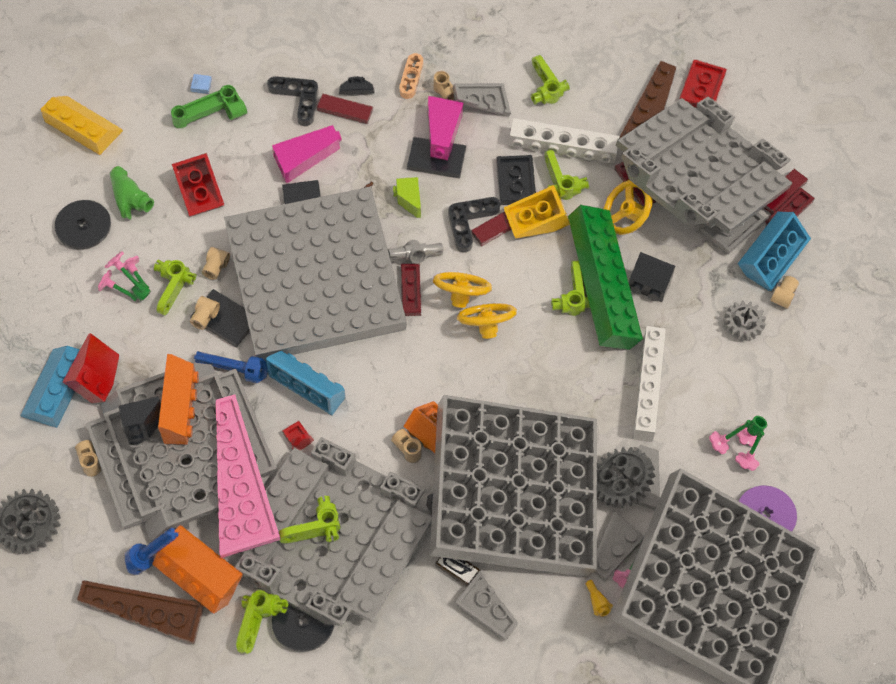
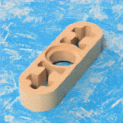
[399,53,423,99]

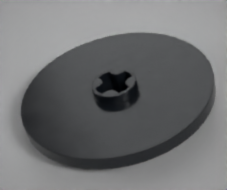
[55,200,111,249]
[272,604,334,652]

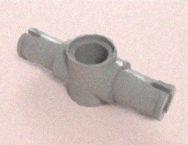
[388,240,443,264]

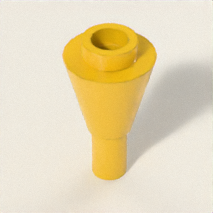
[585,580,613,617]

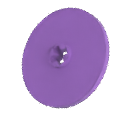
[739,485,797,532]

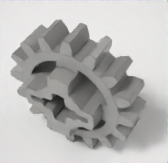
[724,300,766,341]

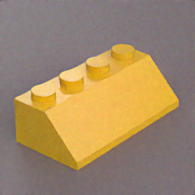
[40,96,123,155]

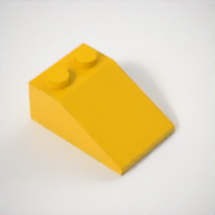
[503,185,570,238]

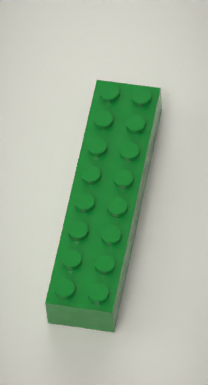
[568,205,643,350]

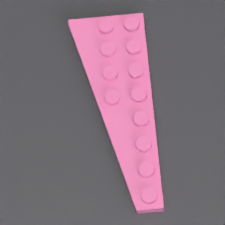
[216,394,280,558]

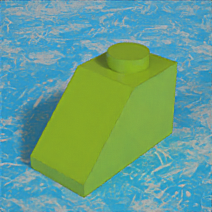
[393,177,421,218]

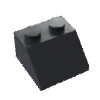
[629,252,676,302]
[118,396,161,444]

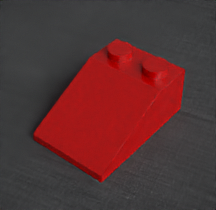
[172,153,224,217]
[63,333,119,403]

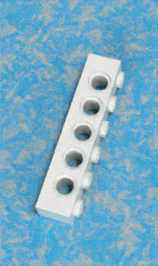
[509,118,620,164]
[633,326,666,442]

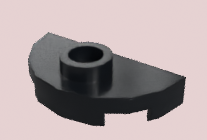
[339,76,374,95]

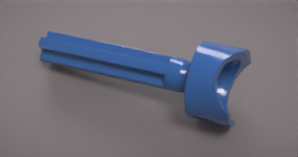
[194,351,268,383]
[125,528,178,575]

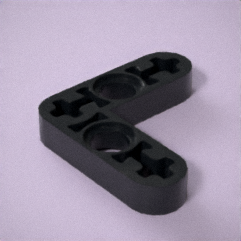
[267,76,318,126]
[448,197,500,253]

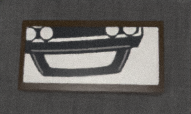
[435,557,480,587]

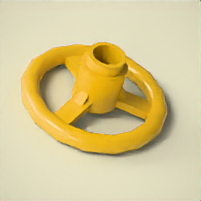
[603,180,652,235]
[433,272,492,308]
[457,303,517,339]

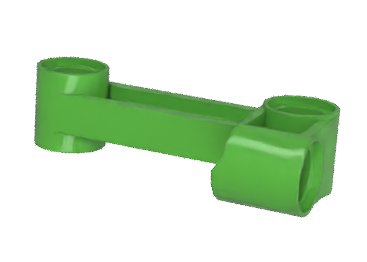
[171,85,248,129]

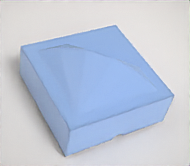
[191,74,212,94]

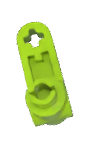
[530,55,570,105]
[544,150,589,200]
[154,259,196,315]
[551,260,590,316]
[278,496,341,543]
[236,590,288,654]

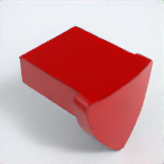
[282,421,314,450]

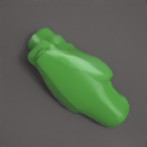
[110,166,154,219]

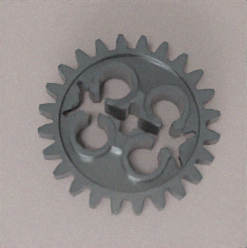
[597,447,656,508]
[0,489,61,554]

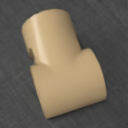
[433,71,455,101]
[202,247,230,280]
[770,276,799,309]
[190,296,220,330]
[391,429,422,463]
[75,440,101,477]

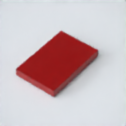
[679,59,727,108]

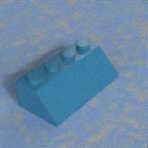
[738,212,811,291]
[21,346,80,428]
[266,351,345,415]

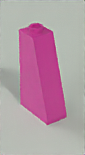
[427,96,463,160]
[272,125,342,183]

